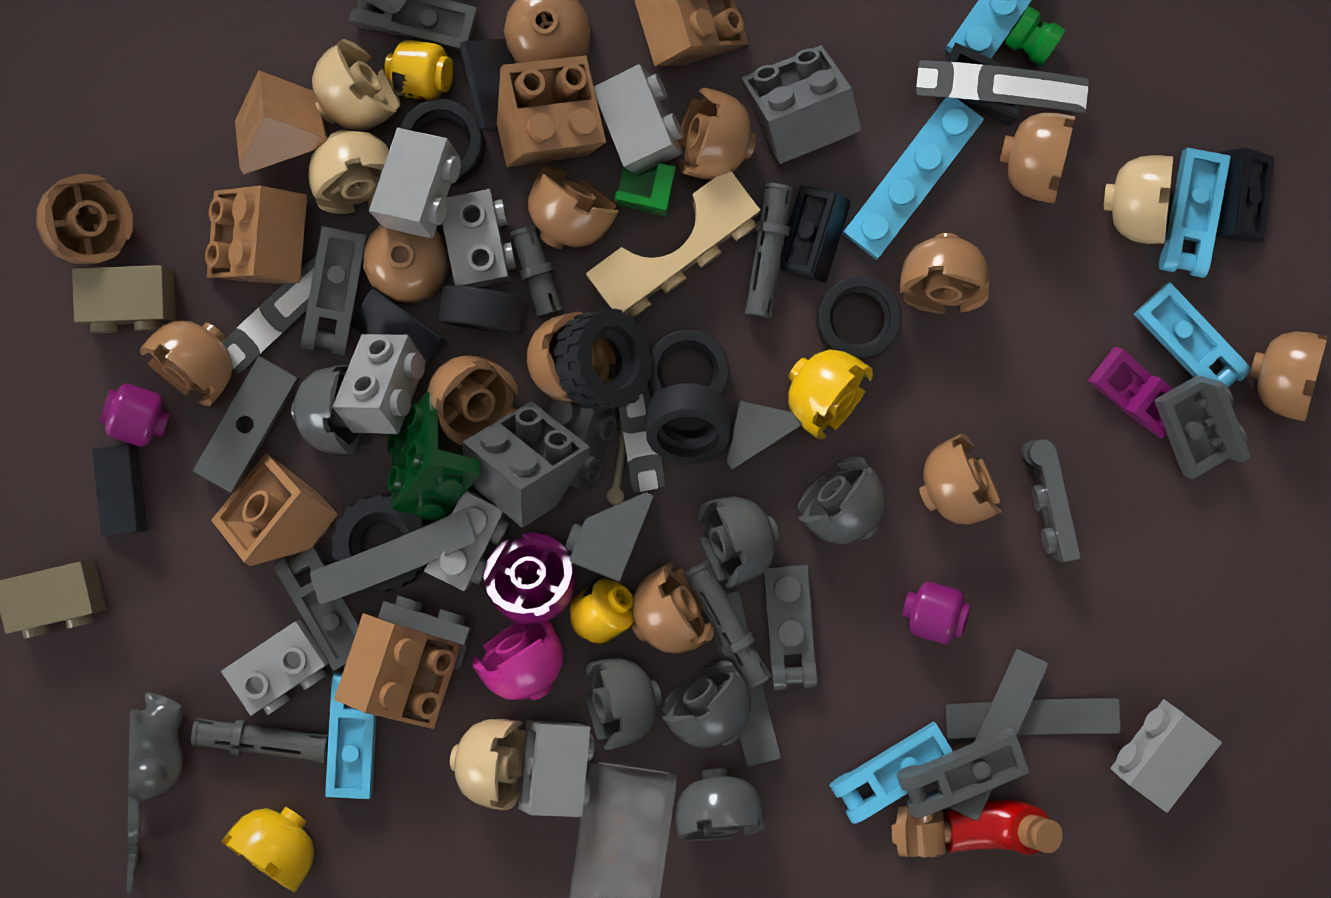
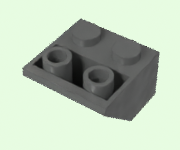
[741,45,862,164]
[462,401,590,528]

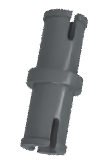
[510,225,564,317]

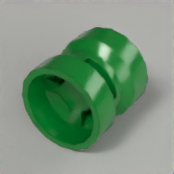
[1004,6,1066,67]

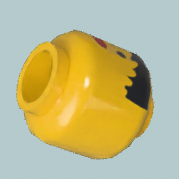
[385,40,454,101]
[570,578,634,644]

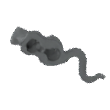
[127,692,183,893]

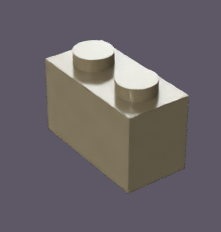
[72,265,176,333]
[0,559,107,639]

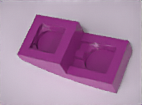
[1088,346,1172,439]

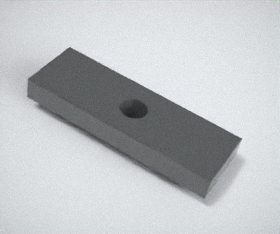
[193,356,300,493]

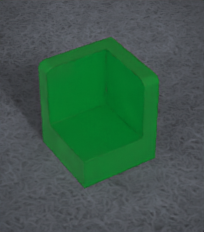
[614,163,676,217]

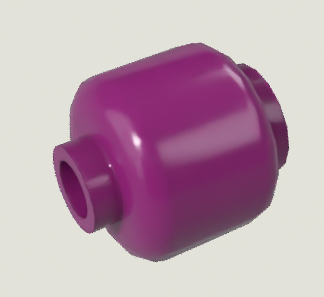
[99,383,170,447]
[902,581,971,645]

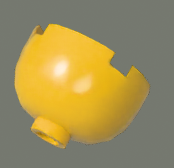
[788,349,873,439]
[221,807,314,893]

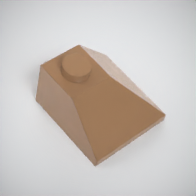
[211,453,338,566]

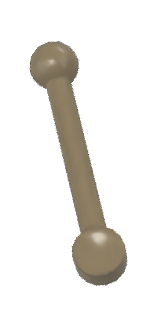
[606,417,626,505]

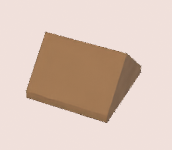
[235,70,327,175]

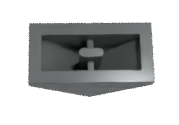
[725,401,803,470]

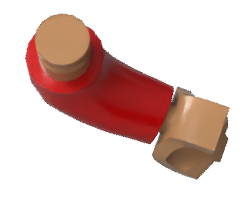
[891,800,1063,858]

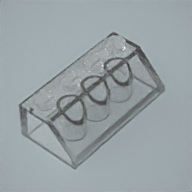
[569,761,677,898]

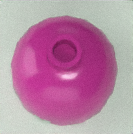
[472,620,564,700]

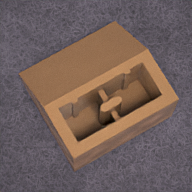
[634,0,749,67]
[497,55,606,167]
[205,186,307,284]
[334,613,461,729]

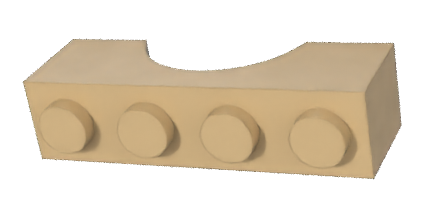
[586,171,760,318]

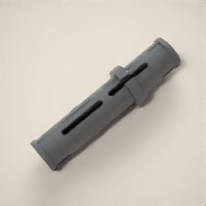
[744,183,793,318]
[683,560,772,689]
[191,718,329,763]

